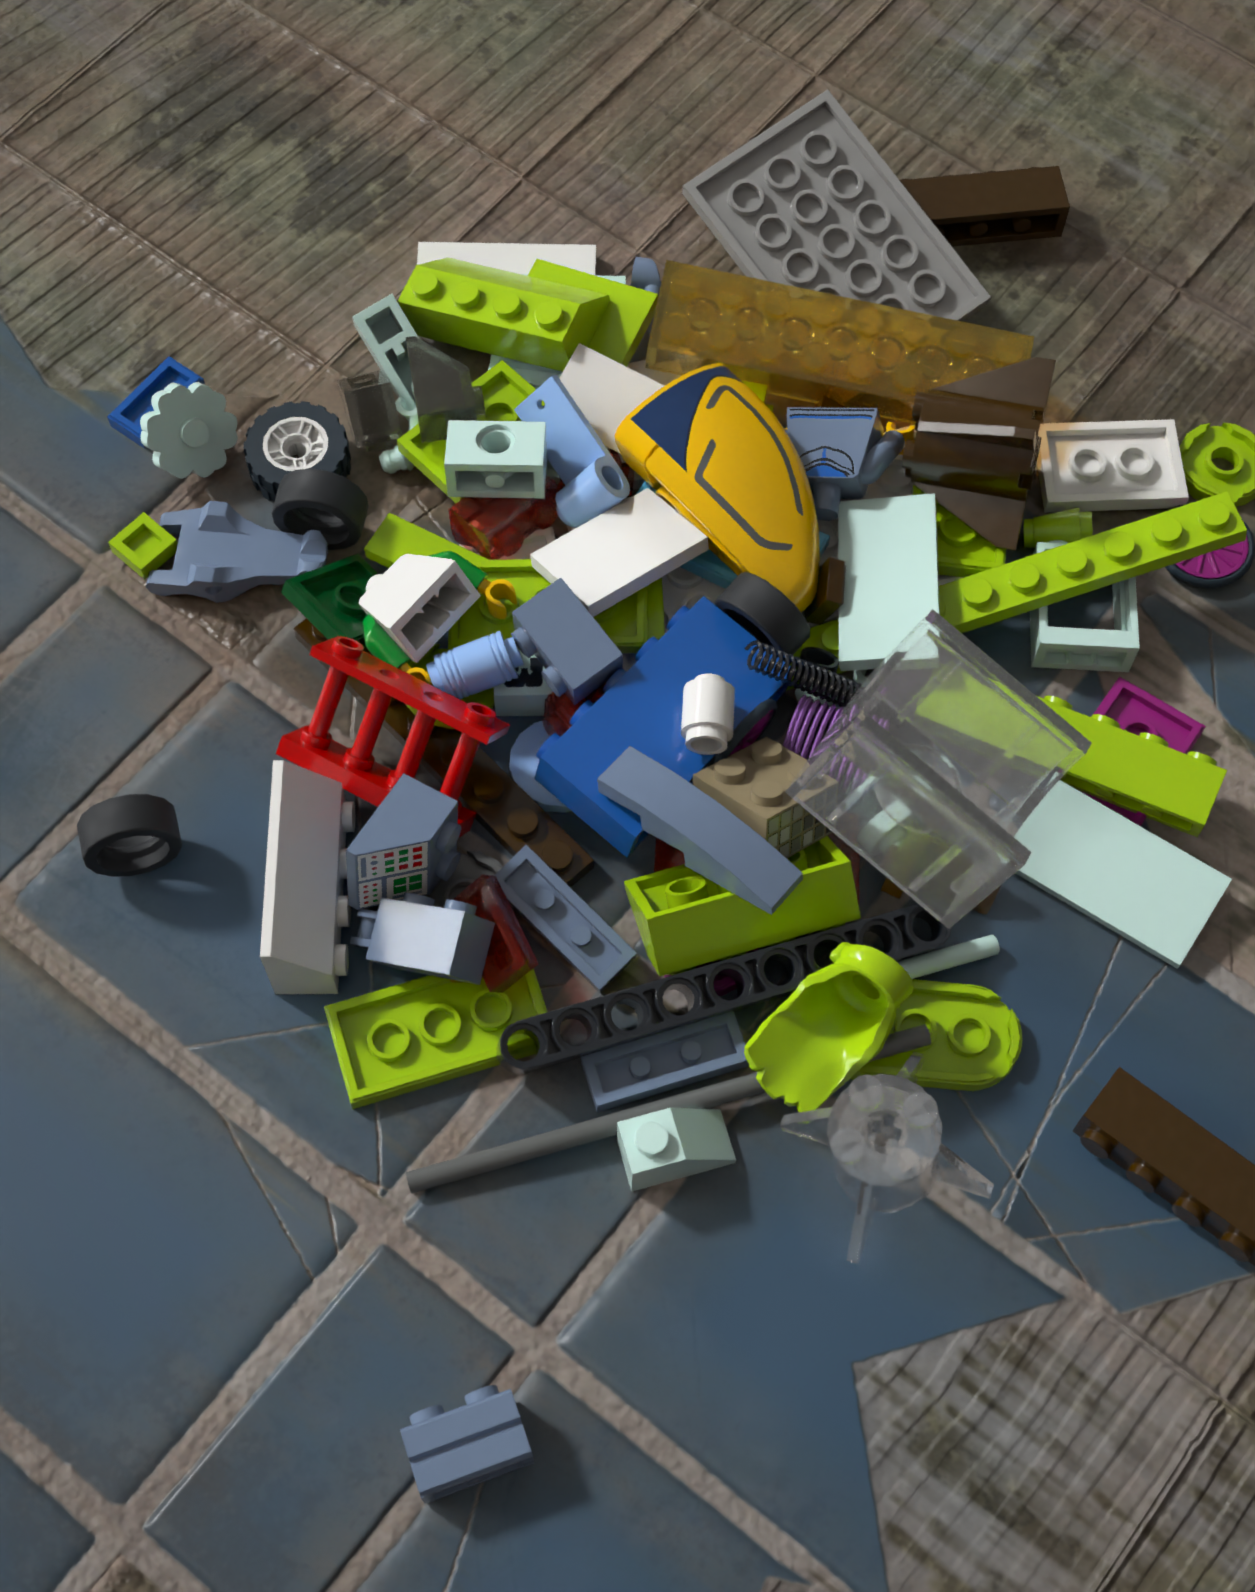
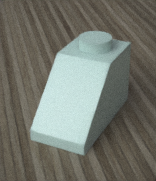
[617,1108,736,1191]

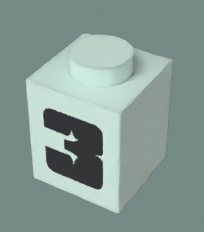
[494,650,565,716]

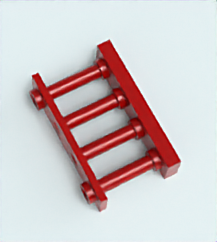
[276,636,510,837]

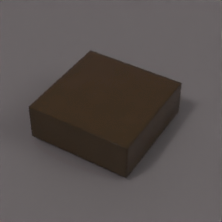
[805,557,846,625]

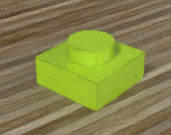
[108,512,178,580]

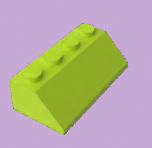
[397,257,611,372]
[624,836,861,976]

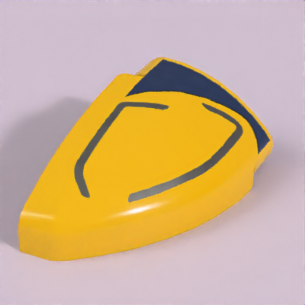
[615,363,820,613]

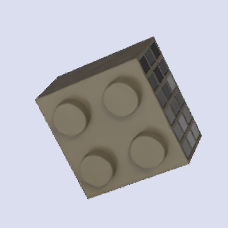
[693,737,841,858]

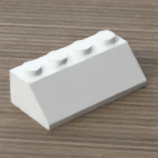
[260,760,355,994]

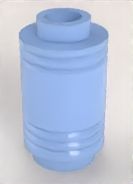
[426,631,524,700]

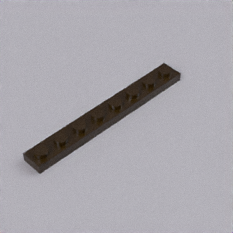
[293,618,594,888]

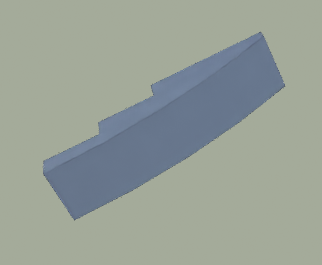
[597,746,803,915]

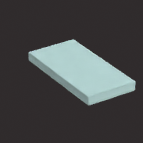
[838,493,941,671]
[997,775,1232,969]

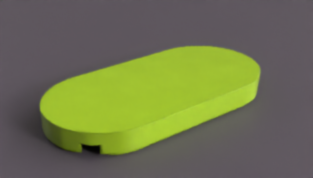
[850,979,1022,1091]

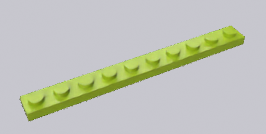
[786,491,1247,691]

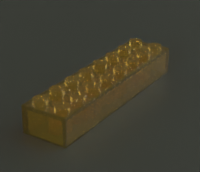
[645,260,1034,424]

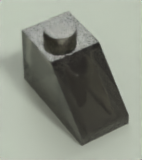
[406,336,485,443]
[337,370,403,452]

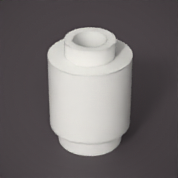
[681,674,735,755]

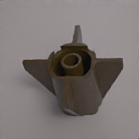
[902,357,1056,551]

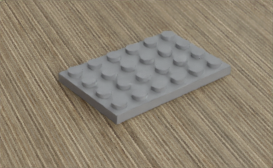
[682,89,991,403]

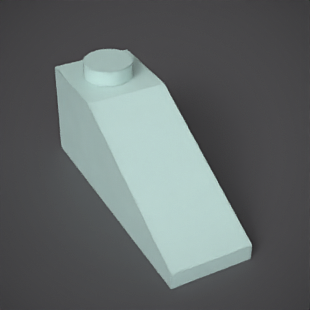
[352,294,454,414]

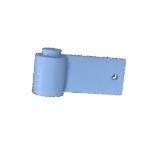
[514,374,630,528]

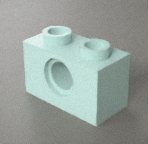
[444,420,547,499]

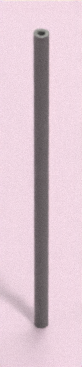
[406,1024,931,1194]

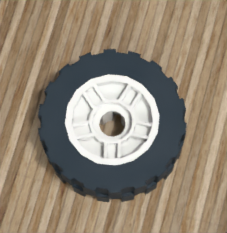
[243,401,351,501]

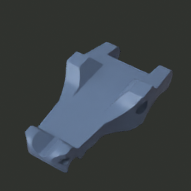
[146,501,328,603]

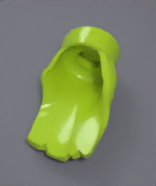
[744,942,914,1116]

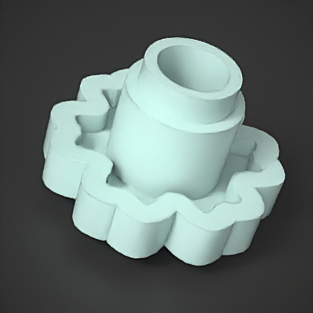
[140,382,237,479]

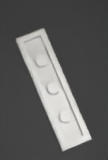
[417,242,596,275]

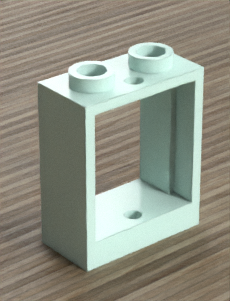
[1030,540,1140,672]

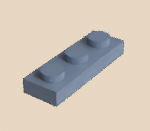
[489,845,637,993]
[581,1011,749,1112]

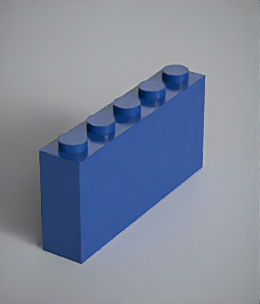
[534,596,791,858]

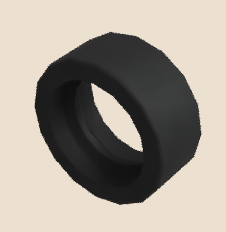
[271,468,369,550]
[715,572,810,662]
[77,794,182,877]

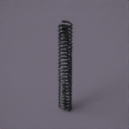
[744,640,915,730]

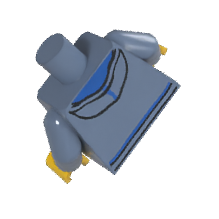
[785,407,915,521]

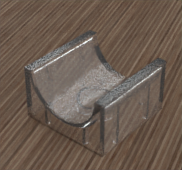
[785,609,1092,929]

